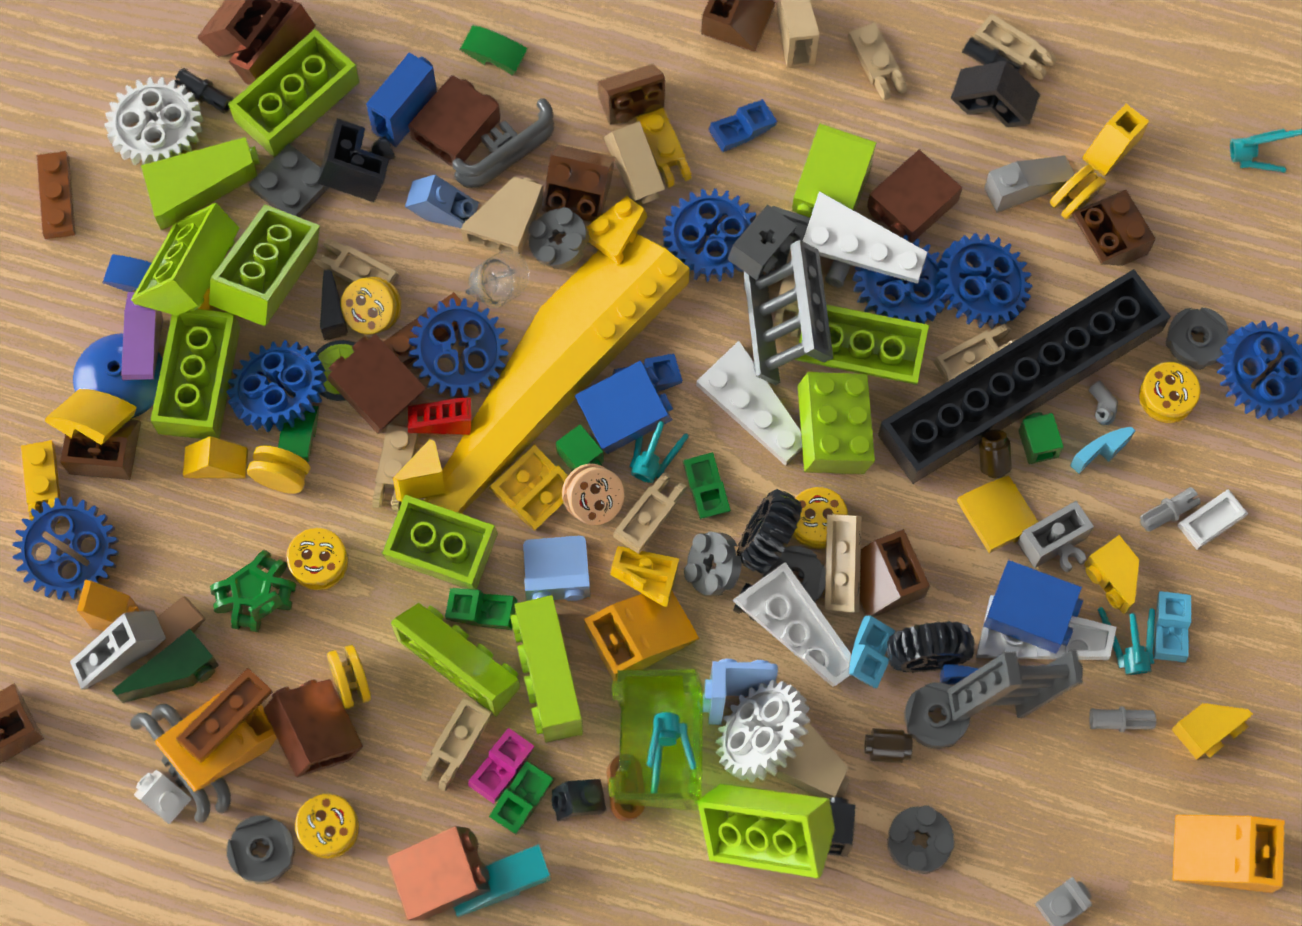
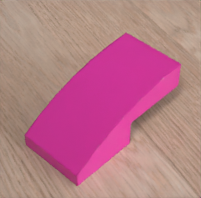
[468,728,535,804]

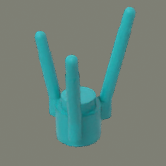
[1230,129,1302,173]
[629,421,689,483]
[1098,607,1155,675]
[647,712,697,798]

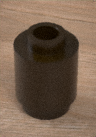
[979,430,1012,478]
[864,728,913,763]

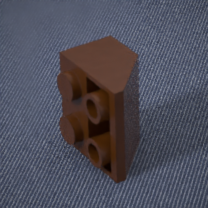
[701,0,776,52]
[597,64,665,125]
[541,144,615,222]
[1072,189,1156,266]
[60,419,141,480]
[860,529,930,617]
[0,683,44,764]

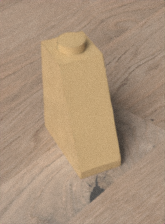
[777,0,819,68]
[603,121,665,204]
[461,176,543,260]
[767,722,850,798]

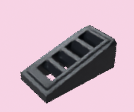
[320,269,348,340]

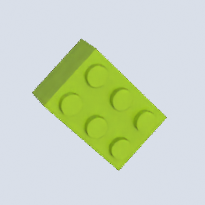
[798,372,875,474]
[382,495,498,590]

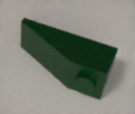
[112,629,219,703]

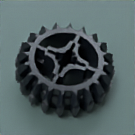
[737,489,802,574]
[887,621,975,673]

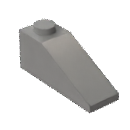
[984,156,1075,213]
[70,611,166,689]

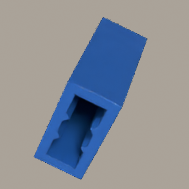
[366,52,437,147]
[575,360,673,454]
[983,560,1084,654]

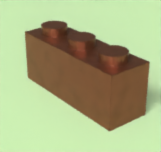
[228,0,316,85]

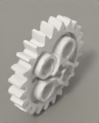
[105,77,203,165]
[716,680,810,782]

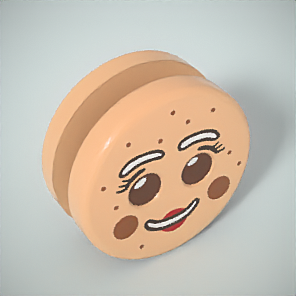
[562,464,625,525]

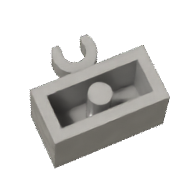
[1017,501,1094,573]

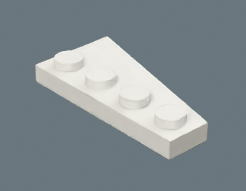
[803,192,927,284]
[696,341,802,466]
[732,562,852,687]
[976,595,1116,660]

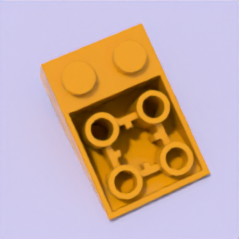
[584,591,700,684]
[155,690,277,792]
[1172,815,1284,893]

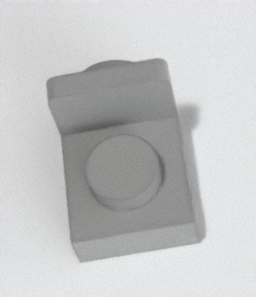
[1035,877,1092,926]

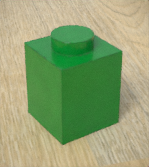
[1018,412,1064,464]
[556,424,604,471]

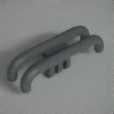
[452,98,554,188]
[130,704,231,823]

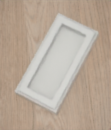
[1177,489,1248,550]

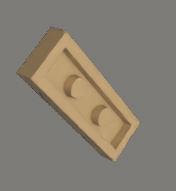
[825,514,862,612]

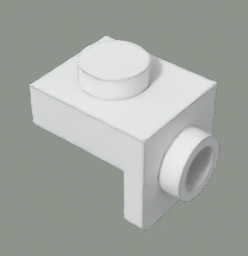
[134,770,191,825]

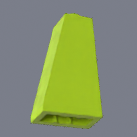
[141,137,260,230]

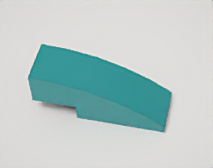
[454,845,551,917]

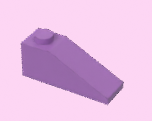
[121,292,163,380]

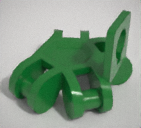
[210,550,297,632]

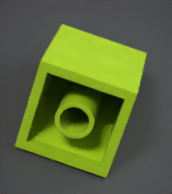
[792,123,877,218]

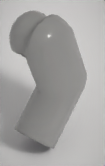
[1089,381,1118,425]

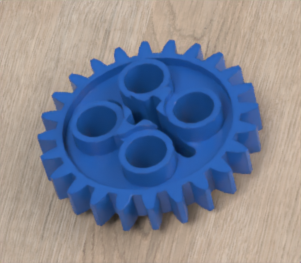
[663,188,756,282]
[935,233,1033,329]
[852,235,948,324]
[408,298,509,398]
[1217,320,1302,420]
[226,340,327,432]
[12,497,119,601]

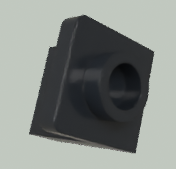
[551,779,607,821]

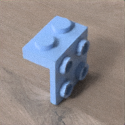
[523,536,590,601]
[702,659,778,725]

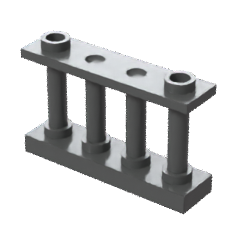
[744,240,833,385]
[948,650,1083,721]

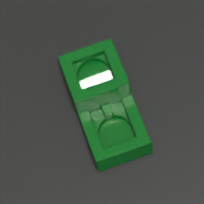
[459,25,528,76]
[278,406,319,462]
[682,452,731,519]
[445,588,518,630]
[488,761,555,835]

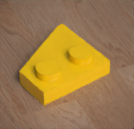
[587,196,647,265]
[610,546,679,607]

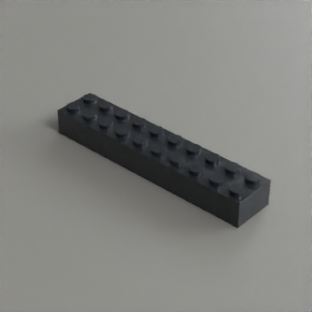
[878,269,1171,484]

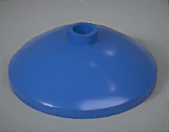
[73,333,163,418]

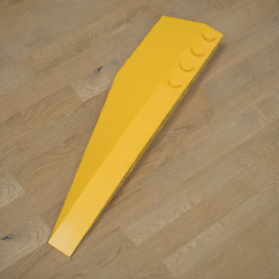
[424,234,690,514]

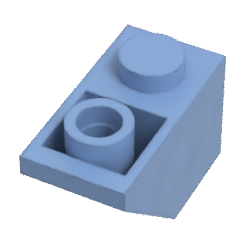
[405,175,479,228]

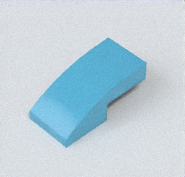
[1070,427,1136,474]
[1154,591,1191,663]
[849,616,895,688]

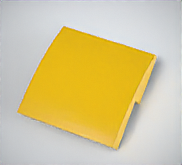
[45,389,137,445]
[489,444,568,531]
[957,475,1038,554]

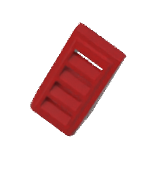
[408,398,471,435]

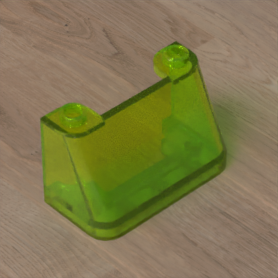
[609,669,703,810]

